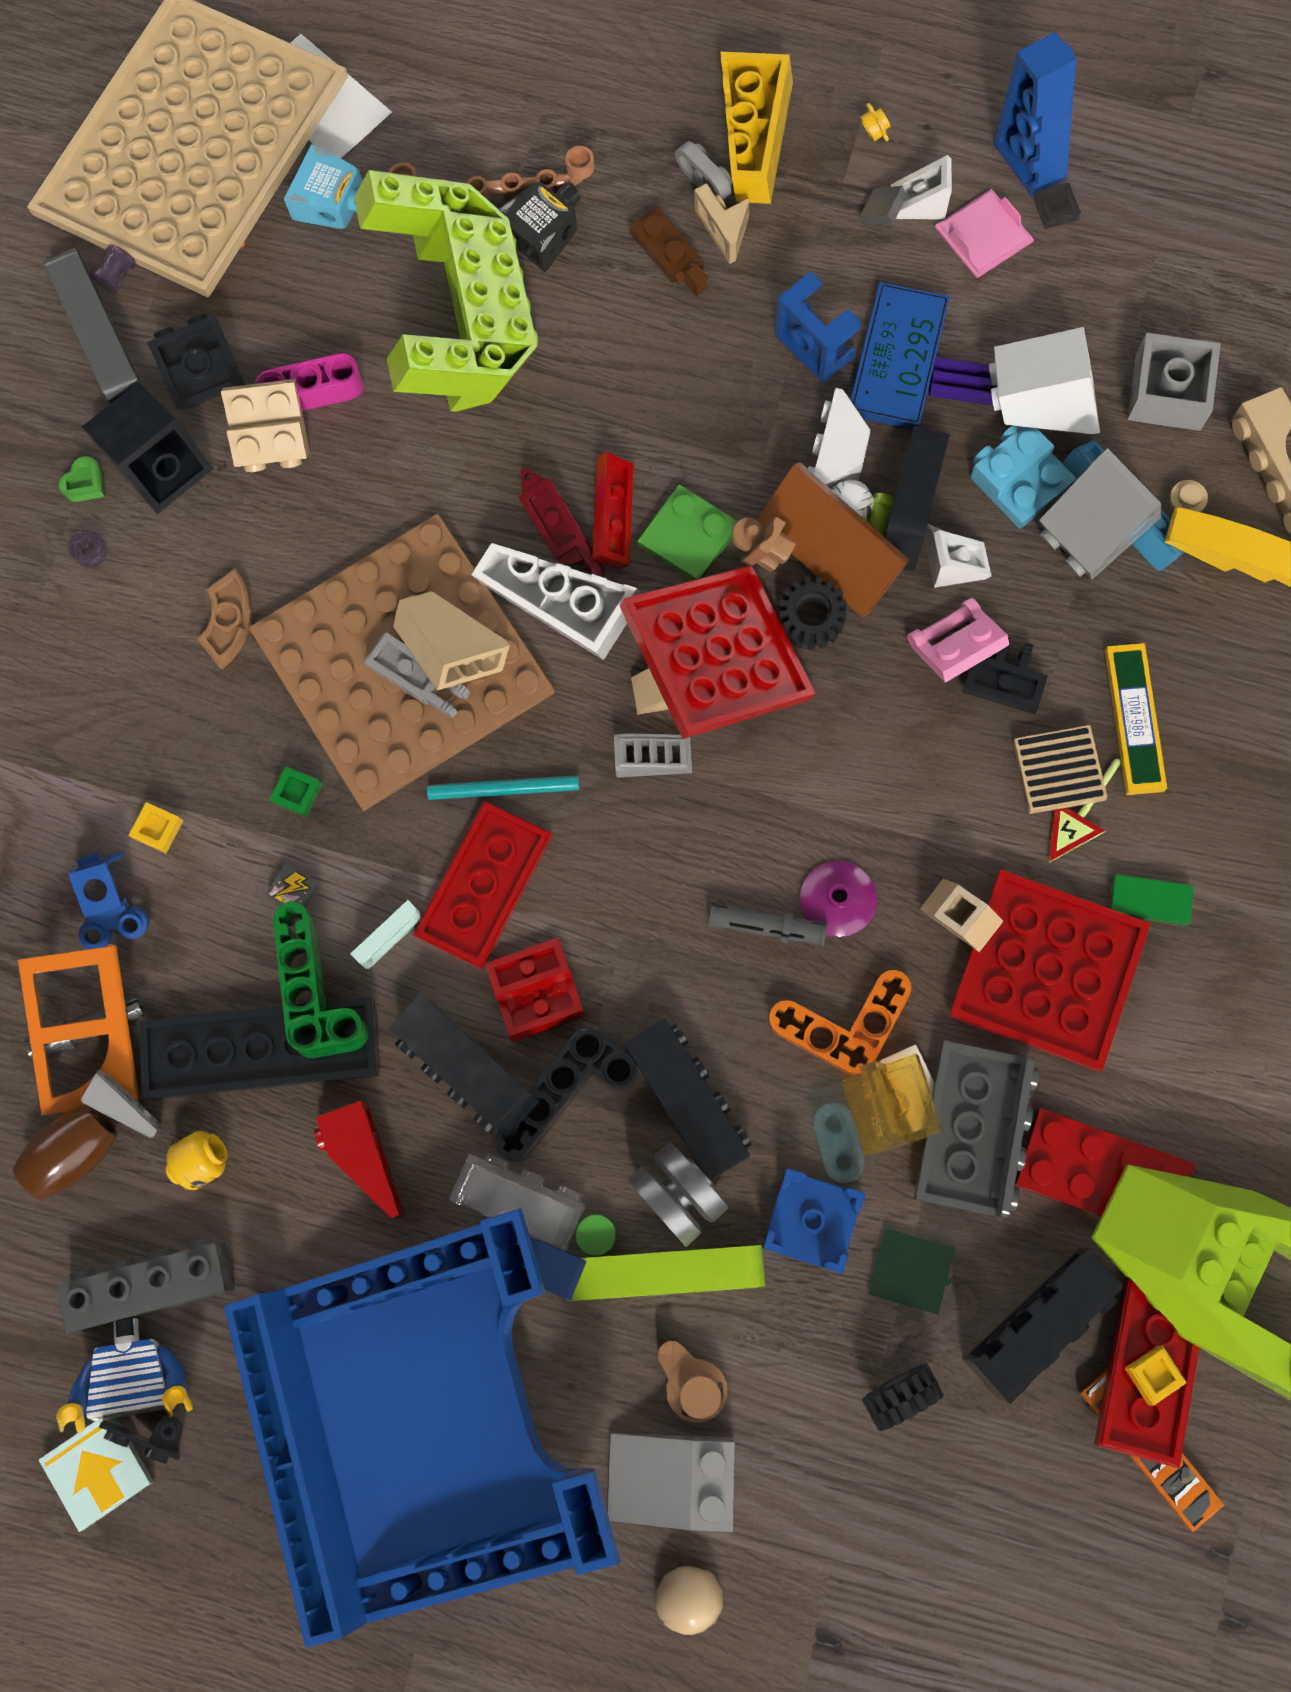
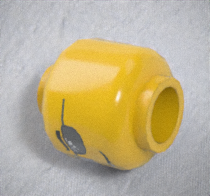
[165,1131,228,1190]

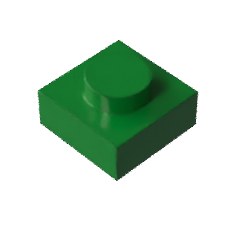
[269,766,323,818]

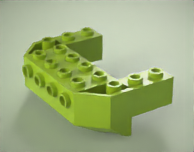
[354,170,538,412]

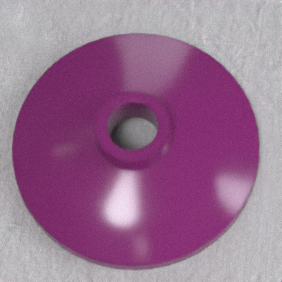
[800,861,877,937]

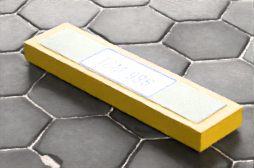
[1104,643,1167,795]

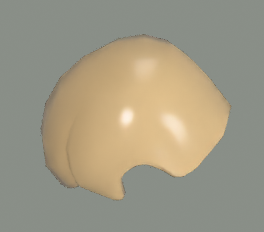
[655,1566,723,1635]

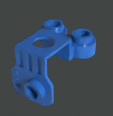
[68,851,150,949]

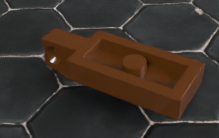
[629,207,708,296]

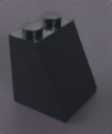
[82,382,213,514]

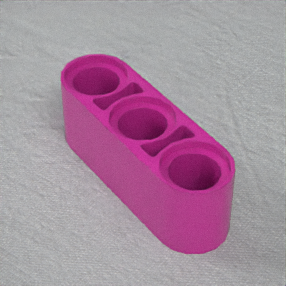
[255,353,364,411]

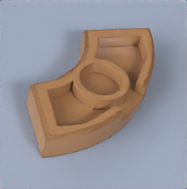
[197,568,252,670]

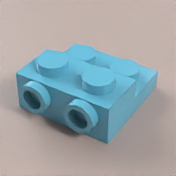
[970,425,1077,529]

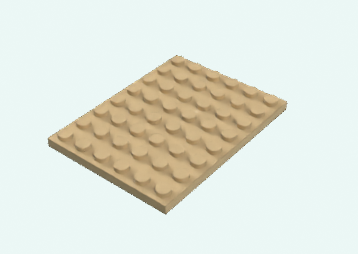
[27,0,348,298]

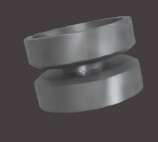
[627,1141,728,1247]

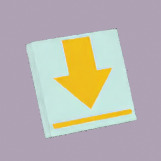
[39,1418,154,1532]

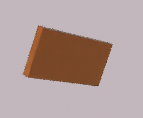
[757,462,910,618]

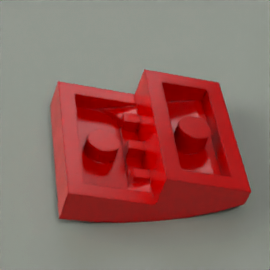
[485,938,585,1042]

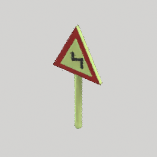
[1049,759,1121,863]

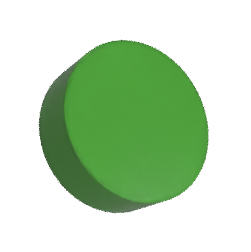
[576,1215,617,1256]

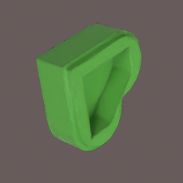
[59,456,105,502]

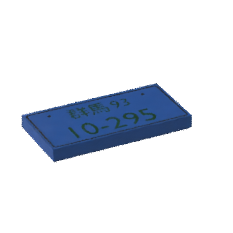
[851,282,950,430]

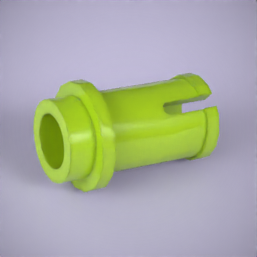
[868,493,895,536]

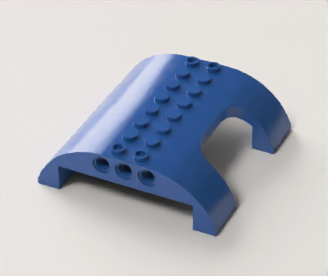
[224,1208,621,1648]

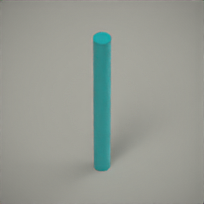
[427,775,580,800]

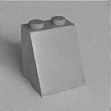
[1039,448,1161,580]

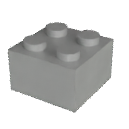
[1127,333,1221,431]

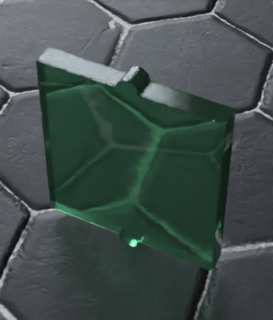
[869,1228,955,1315]

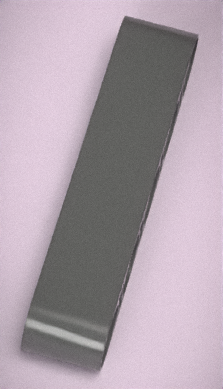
[43,247,143,404]

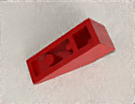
[314,1101,405,1219]

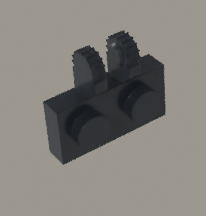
[962,637,1048,714]

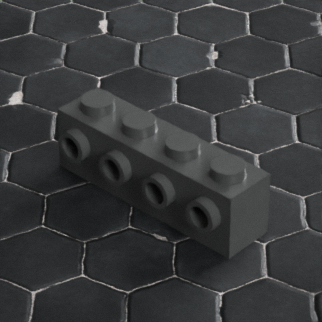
[56,1237,235,1334]

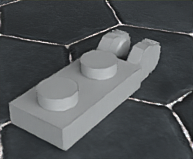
[363,632,471,719]

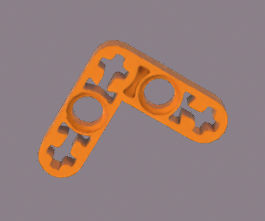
[769,970,911,1076]

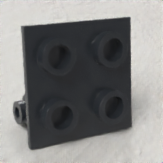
[99,1415,181,1464]

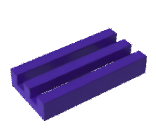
[929,358,998,405]

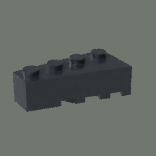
[963,1248,1123,1404]

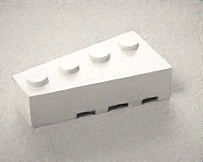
[471,543,641,660]

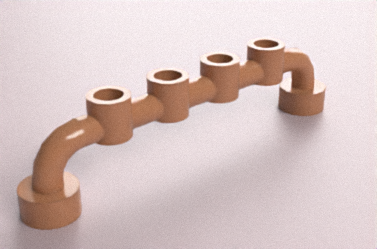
[388,146,595,202]

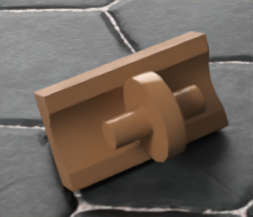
[731,517,797,572]

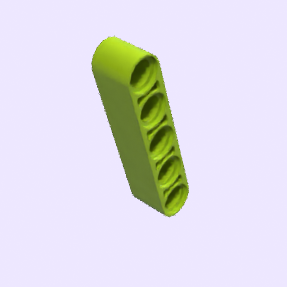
[567,1245,766,1301]

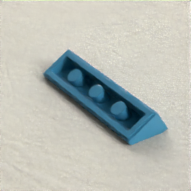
[1062,439,1184,571]

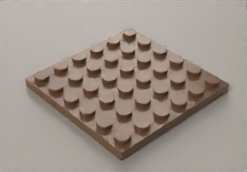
[248,514,555,811]

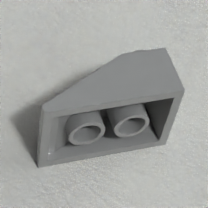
[608,1433,735,1532]

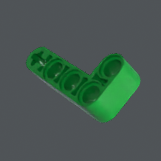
[273,901,369,1058]

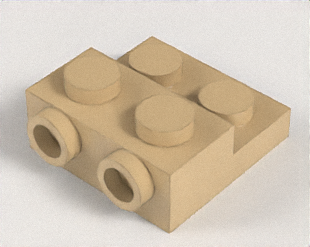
[221,379,310,472]

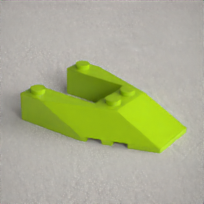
[1091,1165,1291,1400]

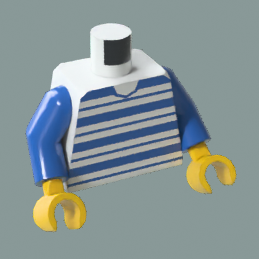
[56,1318,193,1433]

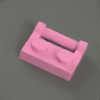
[907,598,1009,682]

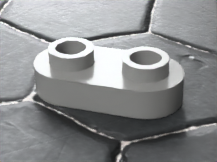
[675,141,732,200]

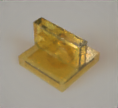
[841,1054,944,1157]

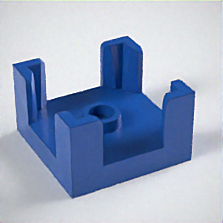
[775,271,861,384]
[762,1168,866,1274]

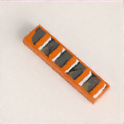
[1078,1367,1224,1532]

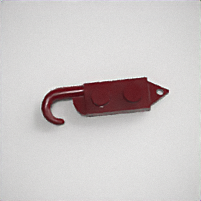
[518,467,605,578]

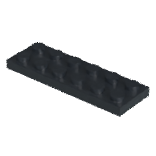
[139,997,380,1101]

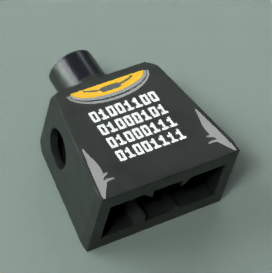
[498,182,581,272]

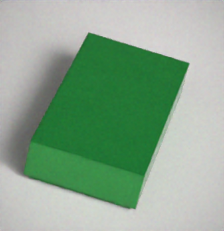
[1109,874,1194,926]

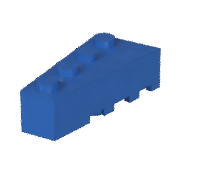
[993,31,1076,197]

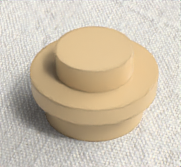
[1169,480,1208,512]

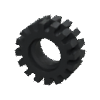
[778,576,847,650]
[862,1363,944,1431]

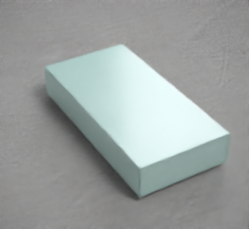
[350,900,423,969]

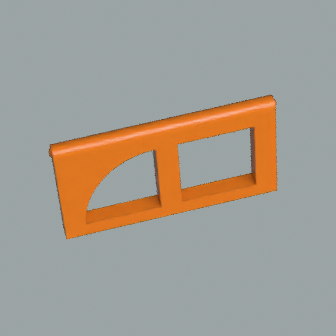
[18,944,139,1116]

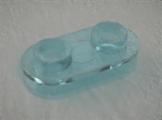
[813,1103,865,1183]

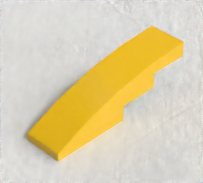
[1165,507,1291,587]

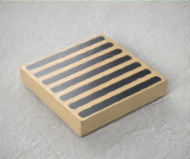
[1013,725,1107,814]

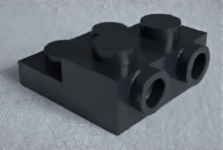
[147,313,246,412]

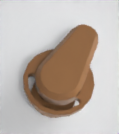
[658,1340,728,1423]

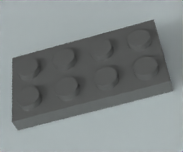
[914,1040,1039,1218]

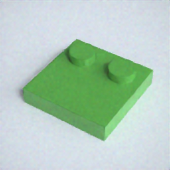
[638,485,738,581]

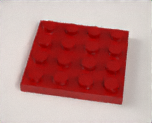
[620,565,816,739]
[948,870,1151,1072]

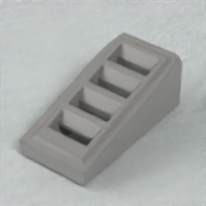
[614,734,692,778]
[81,1068,161,1138]

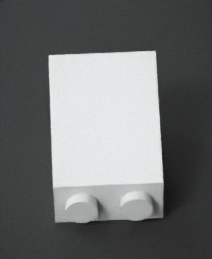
[989,327,1100,434]

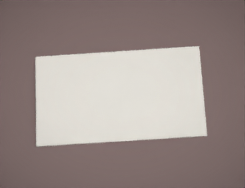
[291,34,392,159]

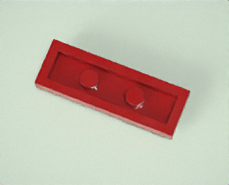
[592,452,634,569]

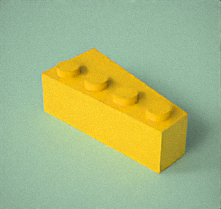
[720,51,793,204]

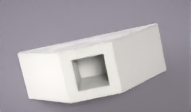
[808,388,871,489]

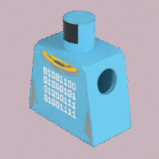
[284,144,363,229]

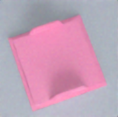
[934,189,1034,279]

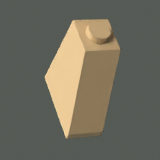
[393,591,510,691]

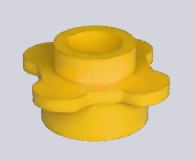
[860,103,891,142]

